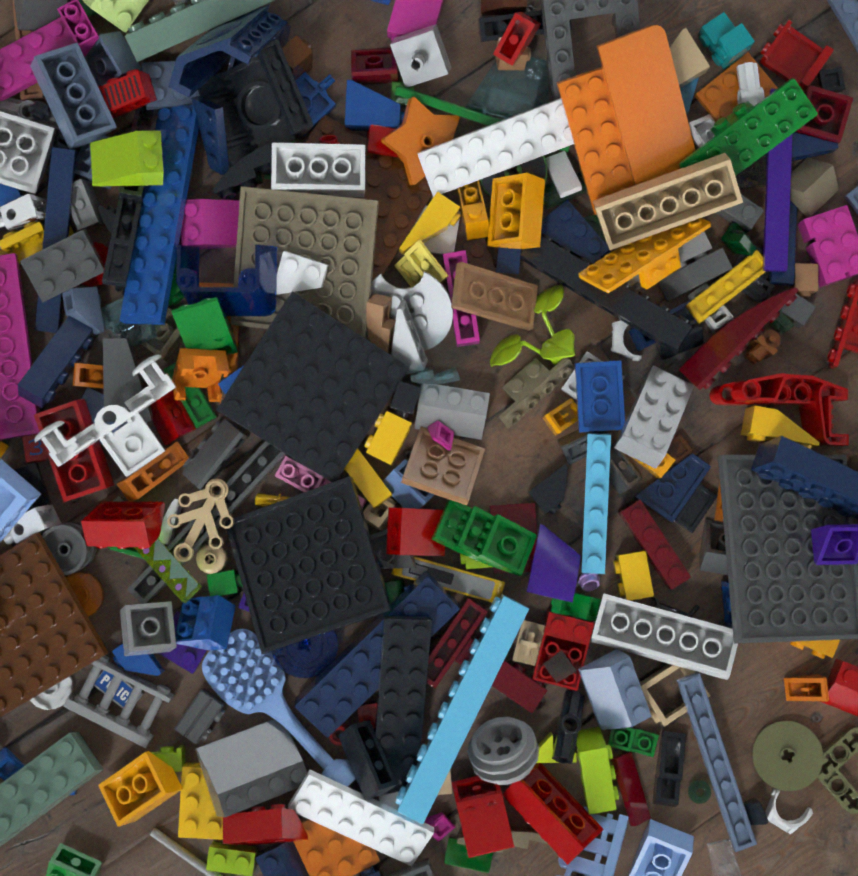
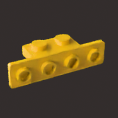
[0,221,75,264]

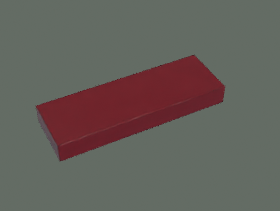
[611,751,651,826]

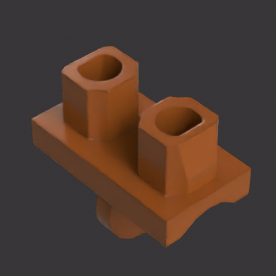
[744,330,781,365]

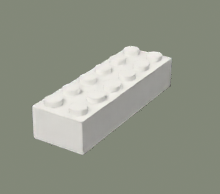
[591,594,738,680]

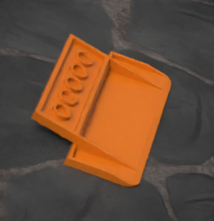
[556,25,695,215]

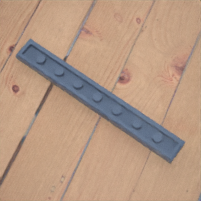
[677,672,757,852]

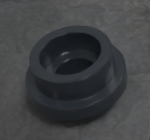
[28,101,51,122]

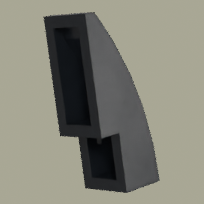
[652,730,686,807]

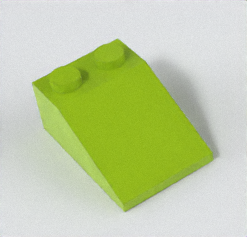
[90,131,164,186]

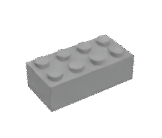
[614,365,694,469]

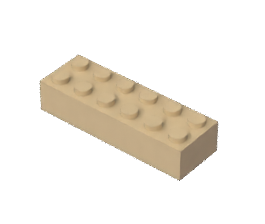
[592,153,743,250]

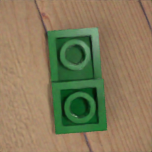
[608,727,660,757]

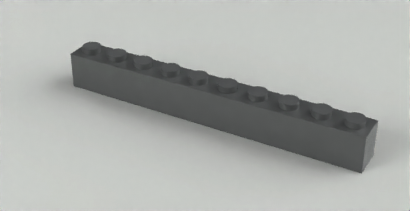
[127,441,287,604]

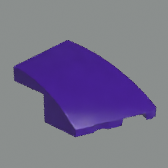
[526,524,581,603]

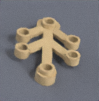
[167,479,234,562]

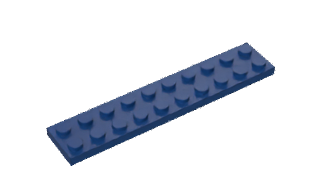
[119,105,199,325]

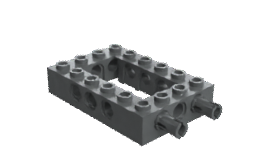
[540,0,640,159]

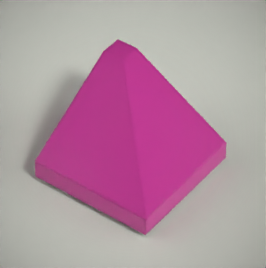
[428,421,454,451]
[424,812,455,842]

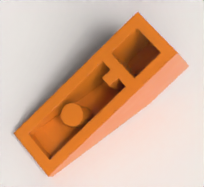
[117,441,189,501]

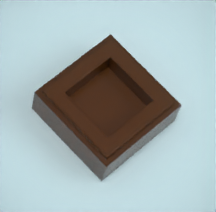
[667,433,694,465]

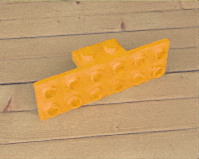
[578,218,711,293]

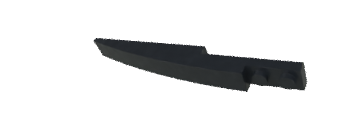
[102,105,159,288]

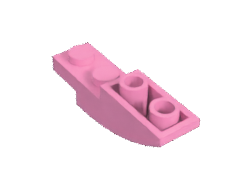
[275,456,367,509]

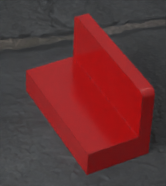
[150,390,196,445]

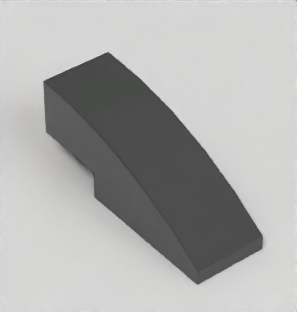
[658,248,733,302]

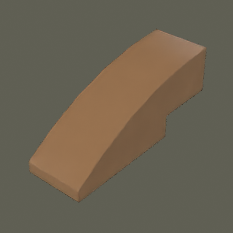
[366,293,396,355]

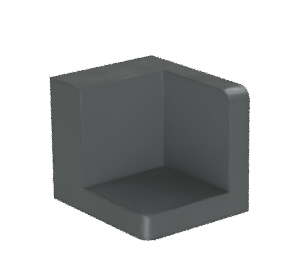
[780,294,816,328]

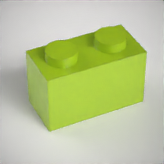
[206,841,258,876]

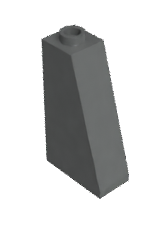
[103,333,153,422]

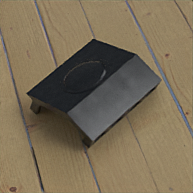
[198,39,314,168]

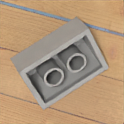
[414,382,490,440]

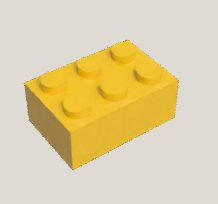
[178,762,223,840]

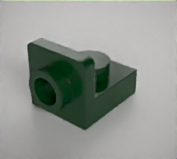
[721,222,757,256]

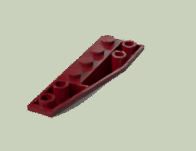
[679,287,799,390]

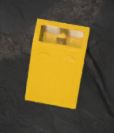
[741,405,820,449]

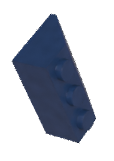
[255,841,309,876]

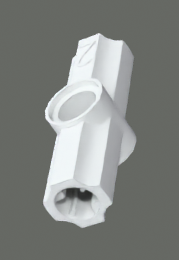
[736,62,765,106]

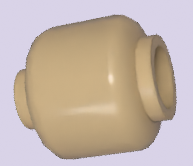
[196,544,228,574]

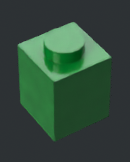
[207,569,243,596]

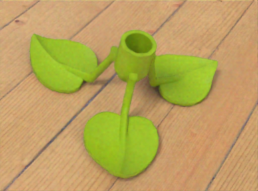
[490,284,575,367]

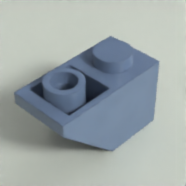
[62,287,105,336]

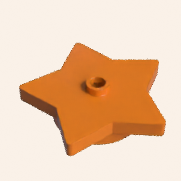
[381,97,460,185]

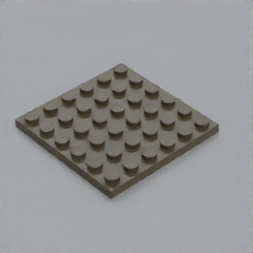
[231,186,379,339]

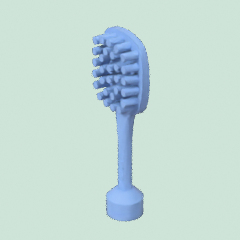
[202,629,356,787]

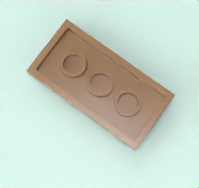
[451,262,538,330]

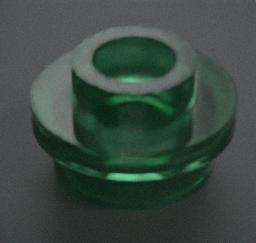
[688,780,711,804]

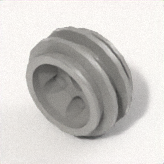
[467,717,540,785]

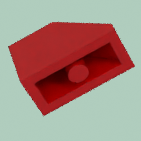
[493,12,541,66]

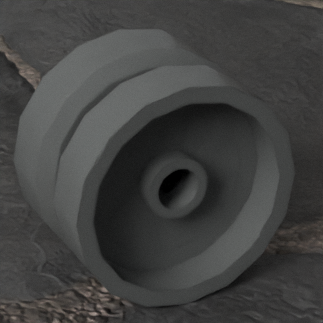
[42,521,97,575]

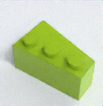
[576,727,619,815]

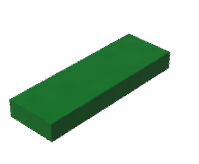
[163,362,217,429]

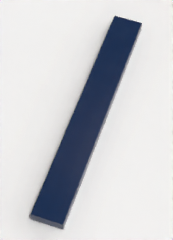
[35,147,77,333]

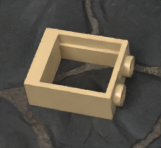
[639,664,710,727]

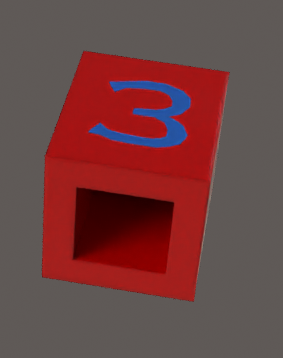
[22,434,49,463]

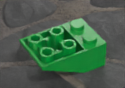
[171,297,238,355]

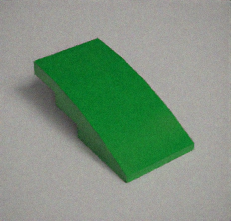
[432,499,537,576]

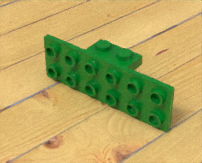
[678,78,818,176]

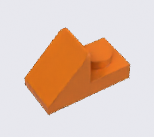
[72,363,104,389]

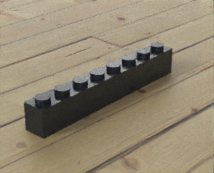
[520,233,692,354]

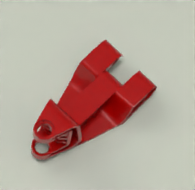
[709,373,849,446]

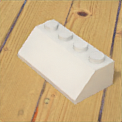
[271,143,365,197]

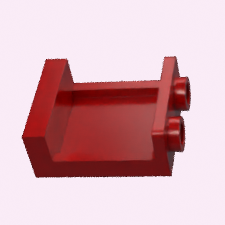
[759,20,834,92]
[386,507,446,556]

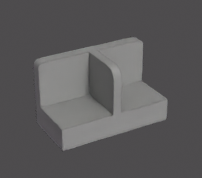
[71,179,105,231]

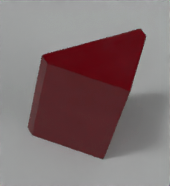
[351,48,398,85]

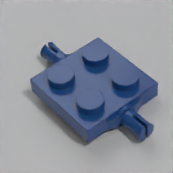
[295,72,336,137]

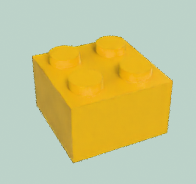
[364,411,412,466]

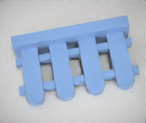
[556,806,629,876]

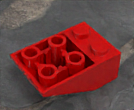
[532,609,594,691]
[451,776,514,858]

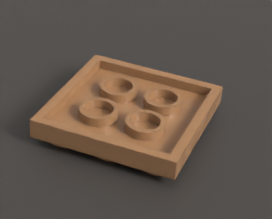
[401,427,485,505]

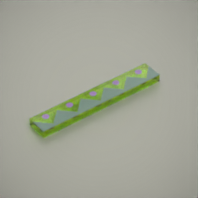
[114,496,202,603]

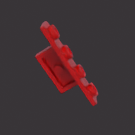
[827,280,858,369]

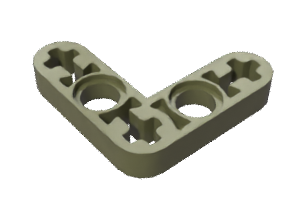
[817,726,858,814]

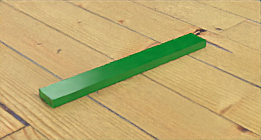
[395,86,570,152]

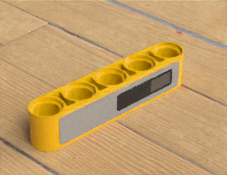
[391,556,505,603]

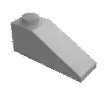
[391,300,428,375]

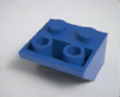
[175,595,236,650]

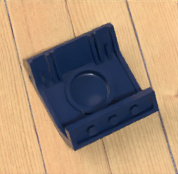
[168,4,288,98]

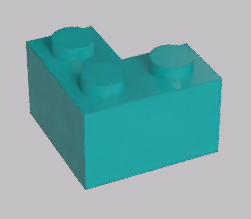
[698,12,755,70]

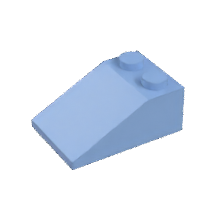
[628,819,694,876]

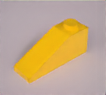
[399,192,461,255]

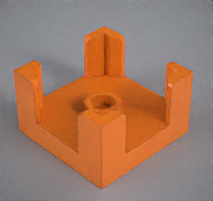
[172,348,229,402]

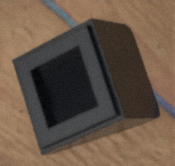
[743,798,769,825]

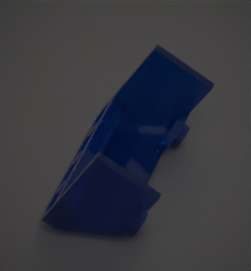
[176,244,277,317]

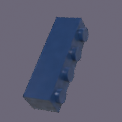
[17,316,94,409]

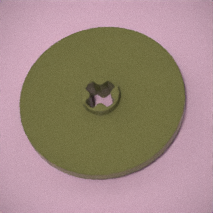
[752,721,823,791]

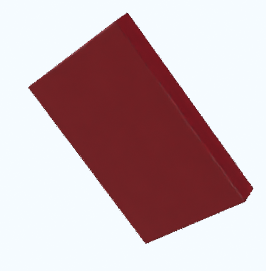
[489,503,537,574]

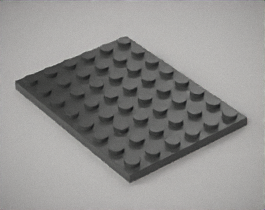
[718,455,858,644]

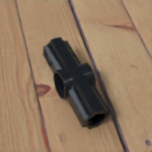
[552,691,585,764]

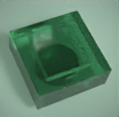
[769,310,794,334]

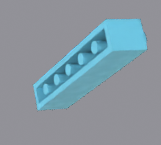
[582,433,611,574]

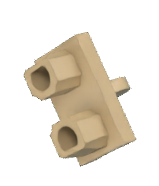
[512,620,545,666]

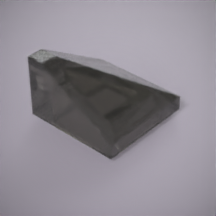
[543,650,576,683]

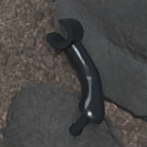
[646,597,700,618]

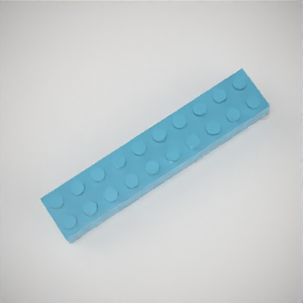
[395,594,529,824]

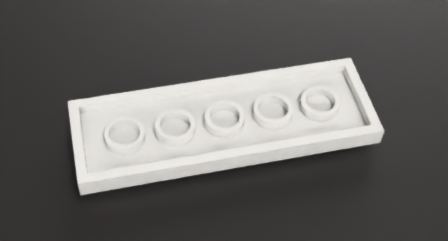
[288,770,434,866]

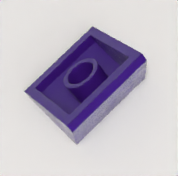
[811,524,858,565]

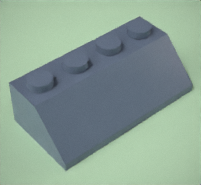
[30,43,117,150]

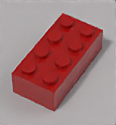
[33,398,114,502]

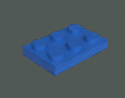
[575,361,625,432]

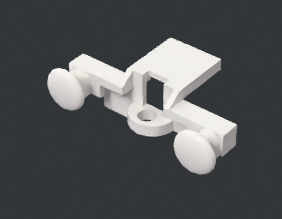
[34,354,177,477]

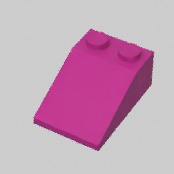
[181,199,240,250]

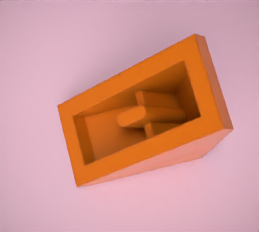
[784,674,829,702]

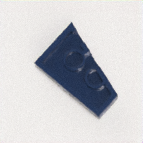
[191,96,229,175]
[541,199,611,264]
[634,453,711,523]

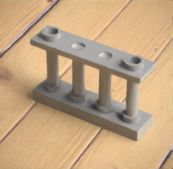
[63,656,175,748]

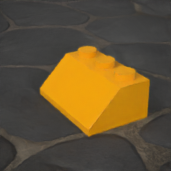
[487,173,545,249]
[98,751,183,827]

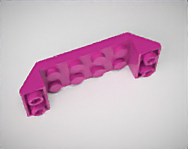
[0,0,99,101]

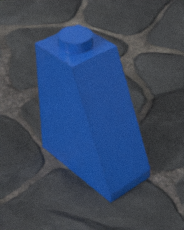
[345,80,405,131]

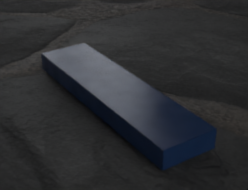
[769,200,797,286]

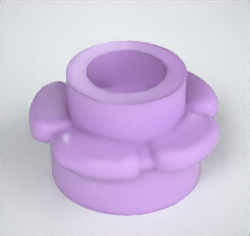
[578,573,600,591]

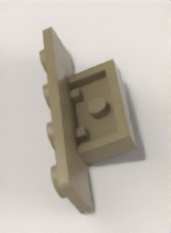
[499,358,575,428]

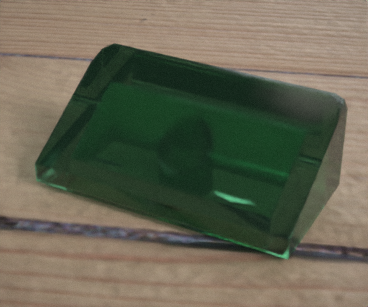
[543,172,588,209]

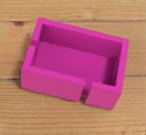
[797,205,858,288]

